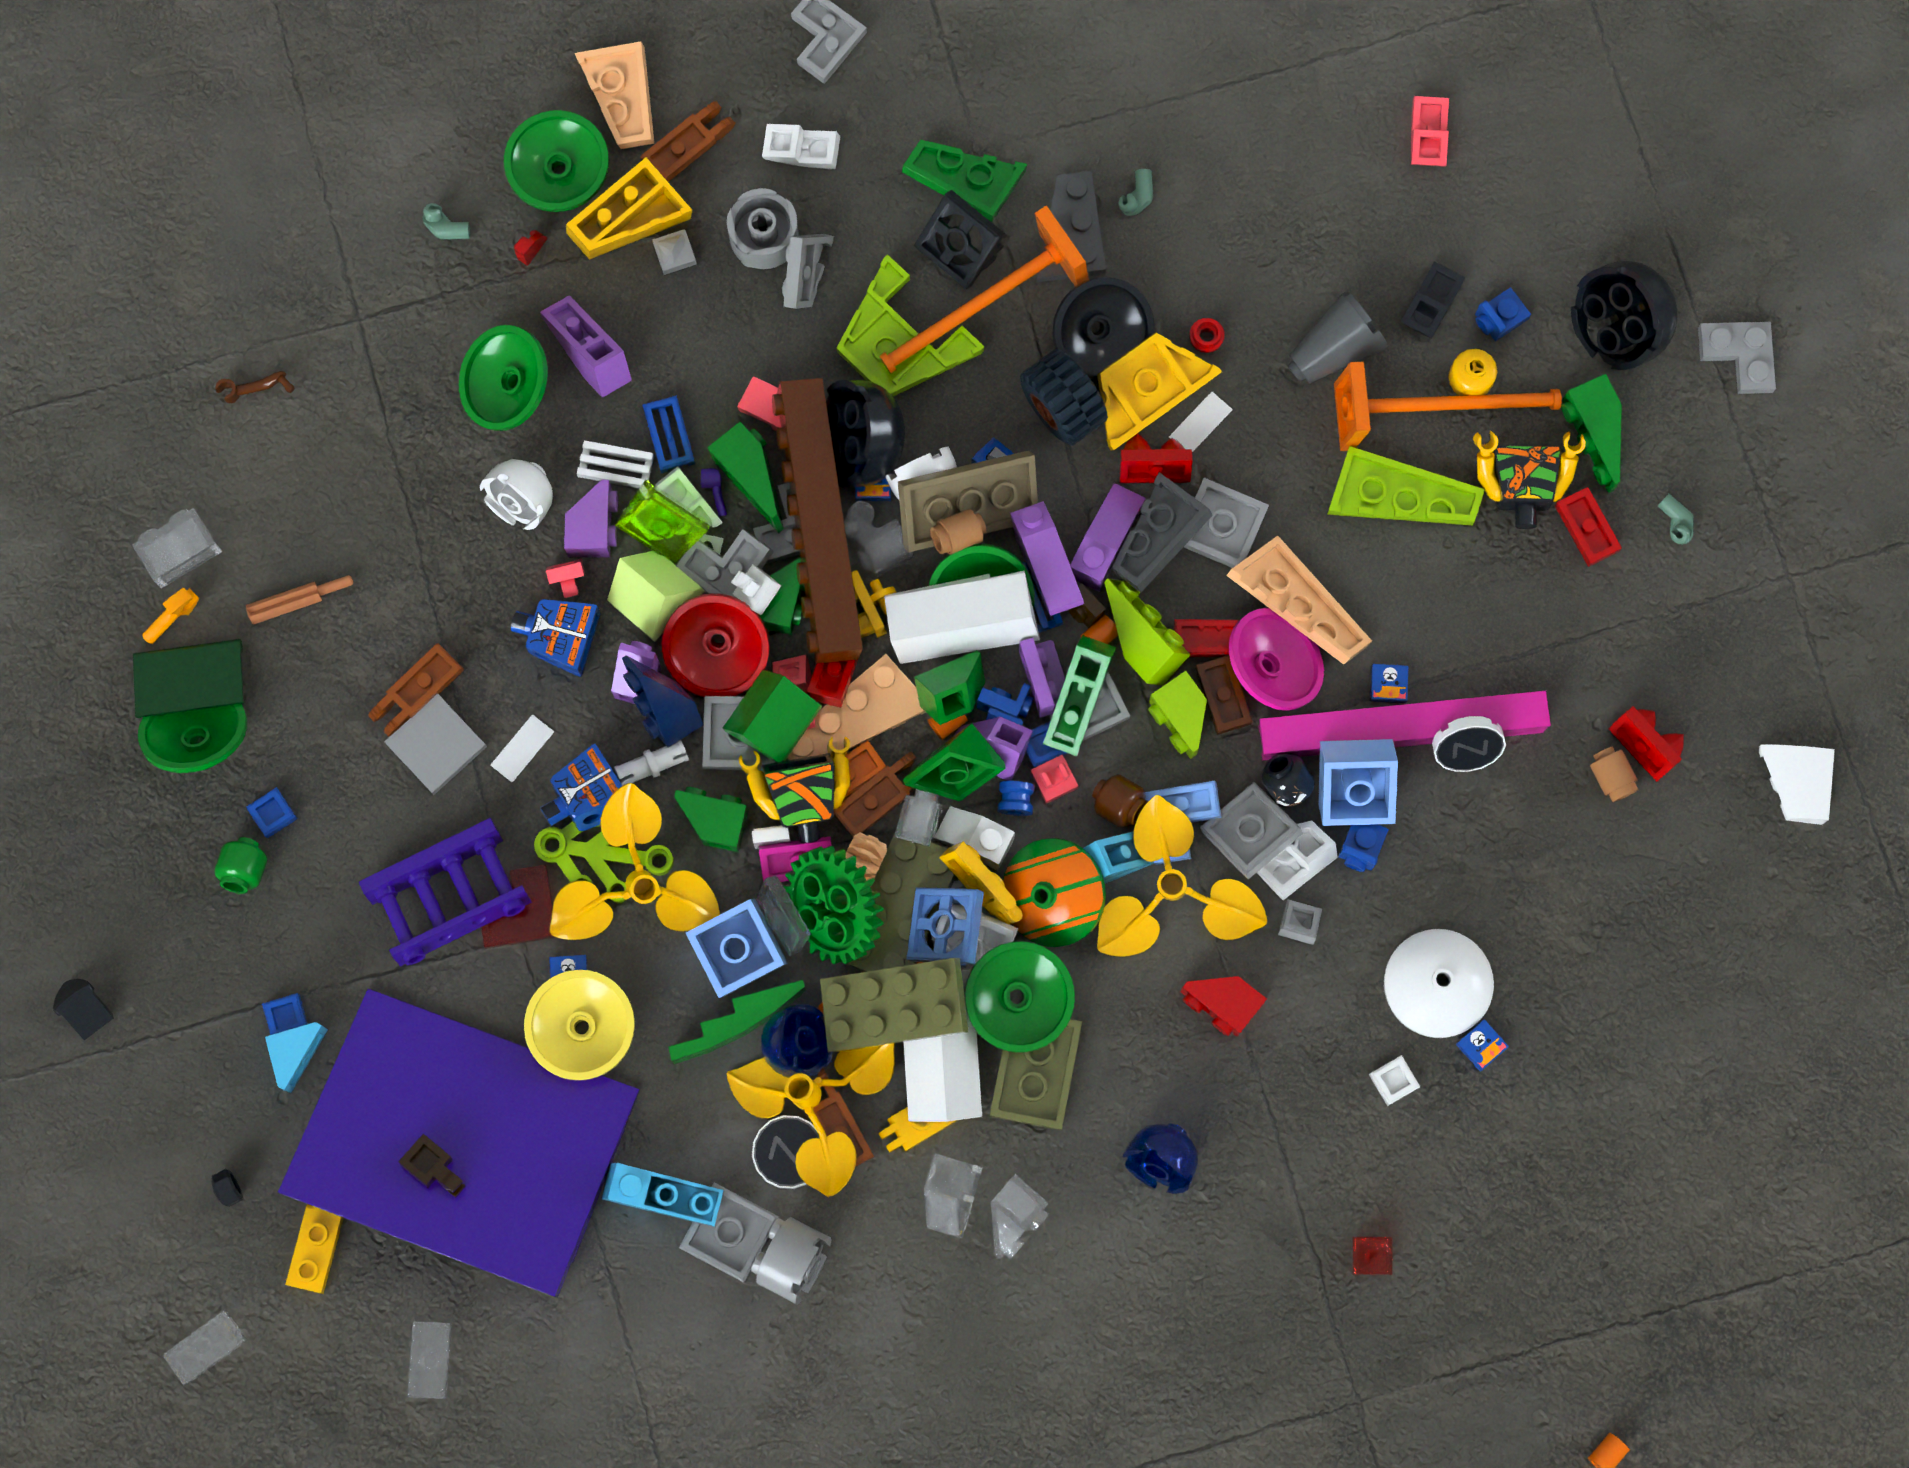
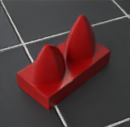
[1120,433,1193,483]
[1608,706,1684,782]

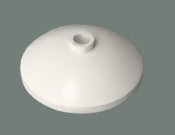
[1384,929,1494,1038]

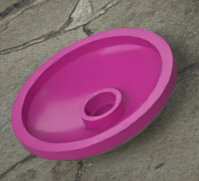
[1229,608,1324,710]

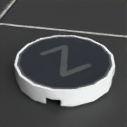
[1432,716,1506,772]
[752,1115,820,1189]

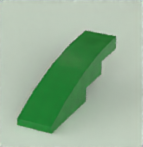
[668,980,806,1064]

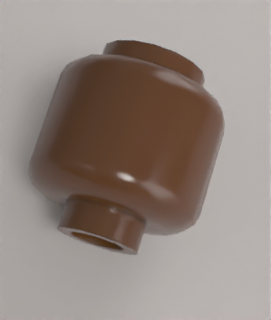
[1092,774,1148,828]

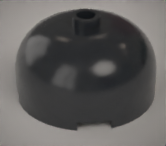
[1571,261,1678,370]
[826,380,905,487]

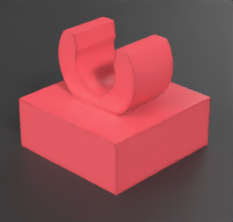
[546,559,585,598]
[1030,754,1079,804]

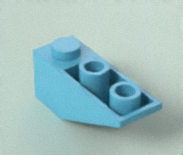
[602,1163,724,1226]

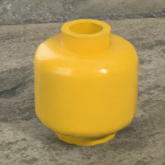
[1448,349,1498,396]

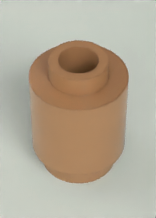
[930,509,986,555]
[1590,746,1639,803]

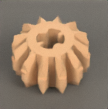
[846,832,887,880]

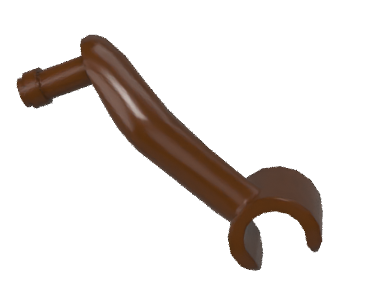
[215,371,295,403]

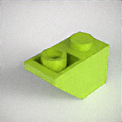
[1148,671,1207,759]

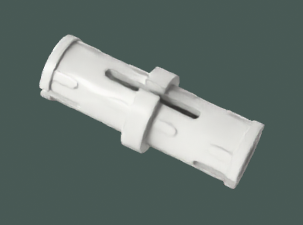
[614,740,689,786]

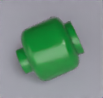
[214,837,267,894]

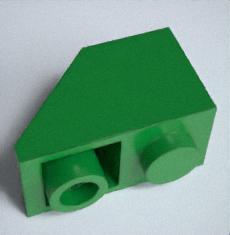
[757,558,805,635]
[914,650,985,725]
[674,787,748,853]

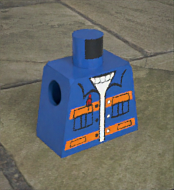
[511,599,601,677]
[540,743,622,831]

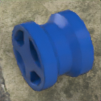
[997,781,1035,816]

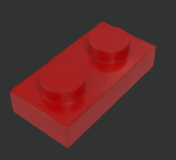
[1555,487,1622,567]
[807,659,858,708]

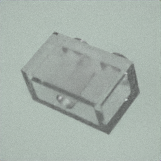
[132,508,223,588]

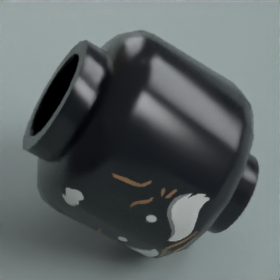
[1261,753,1315,807]

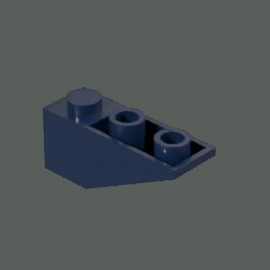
[622,655,704,747]

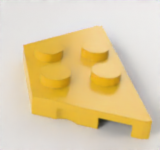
[1097,333,1222,451]

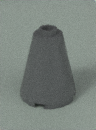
[1287,290,1389,384]

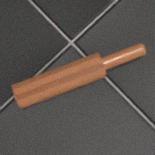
[246,575,354,625]

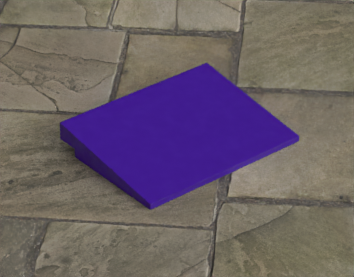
[278,989,640,1298]

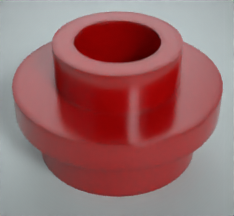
[1189,318,1224,353]

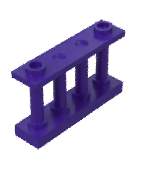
[359,818,532,966]

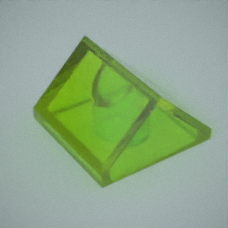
[615,479,710,564]

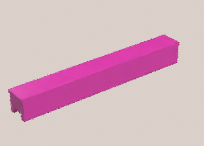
[1258,691,1551,761]

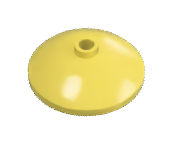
[524,970,635,1080]

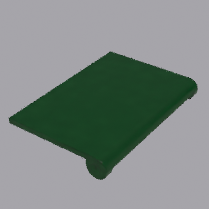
[133,639,244,718]

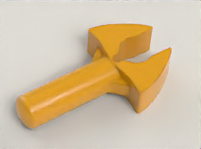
[142,588,199,644]

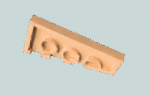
[1226,536,1372,664]
[787,654,926,760]

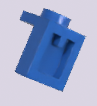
[1475,287,1531,342]
[977,683,1034,718]
[1338,824,1389,872]

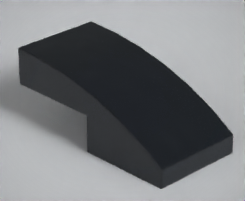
[1401,261,1465,339]

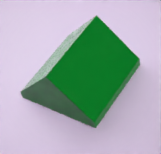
[723,670,822,763]
[903,723,1006,801]

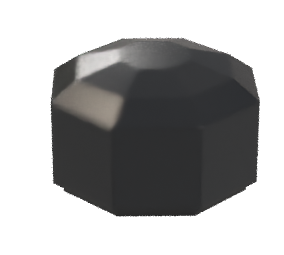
[211,1169,243,1207]

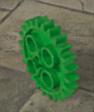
[783,846,884,964]

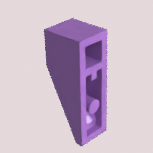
[540,295,632,398]
[1070,483,1146,592]
[1010,501,1084,616]

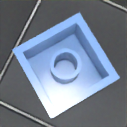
[1318,739,1398,826]
[686,899,788,998]

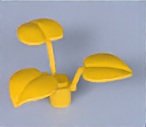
[549,783,720,940]
[1097,795,1267,957]
[727,1043,895,1197]

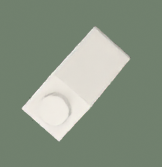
[934,806,1015,871]

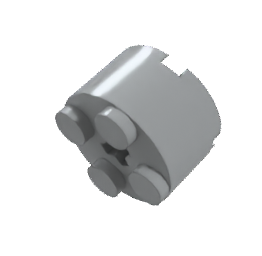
[727,188,799,269]
[751,1217,832,1305]

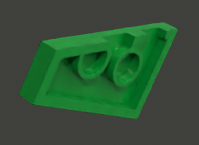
[902,140,1027,222]

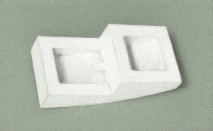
[762,124,840,169]

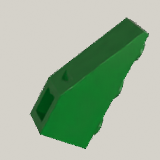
[1561,374,1622,493]

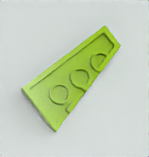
[1327,446,1485,526]

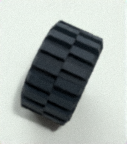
[1020,349,1108,446]

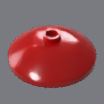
[662,594,770,697]

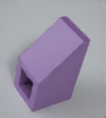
[564,480,618,557]
[611,641,661,704]
[954,716,1033,781]

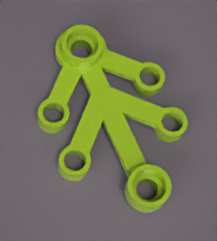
[534,821,674,903]

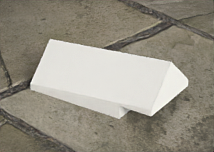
[884,571,1040,664]
[903,969,982,1122]

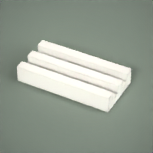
[577,440,654,490]

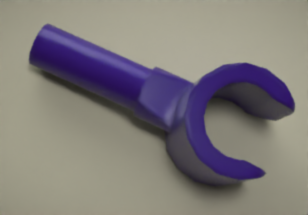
[701,468,727,517]

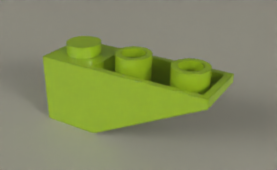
[1104,578,1190,686]

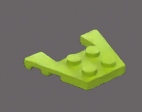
[837,254,984,396]

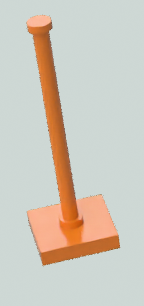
[879,205,1089,374]
[1334,362,1562,451]

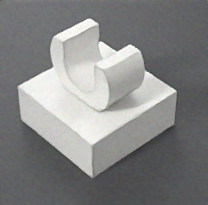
[731,564,781,615]

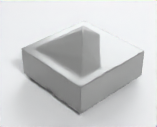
[652,229,697,275]
[1278,899,1322,945]

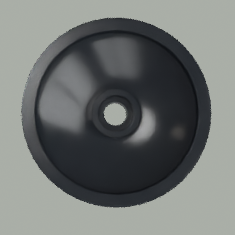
[1052,277,1154,383]

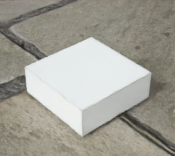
[752,825,791,849]
[1369,1055,1420,1106]

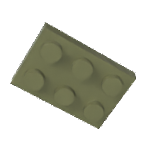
[989,1019,1082,1131]

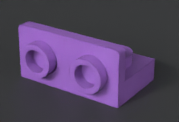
[1019,638,1065,718]

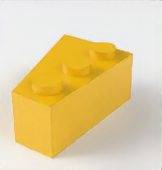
[566,157,692,260]

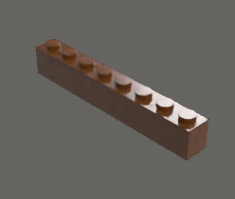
[772,378,863,664]

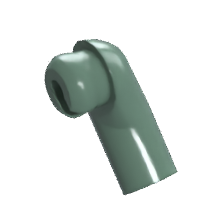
[1118,169,1153,216]
[422,203,470,240]
[1657,494,1694,545]

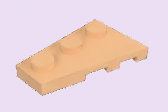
[574,41,654,149]

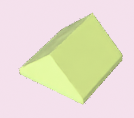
[607,550,705,642]

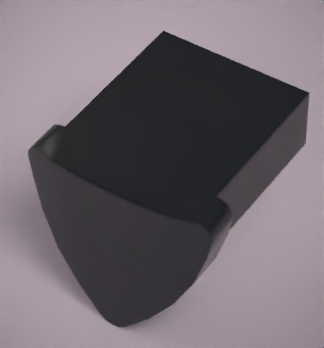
[53,979,114,1040]

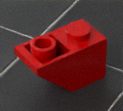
[1180,976,1267,1037]

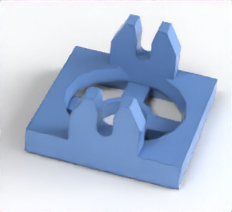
[907,887,984,968]

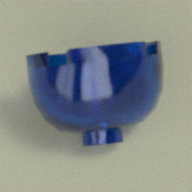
[760,1004,833,1078]
[1123,1123,1198,1194]

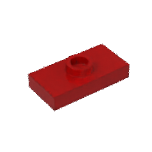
[1174,619,1239,657]

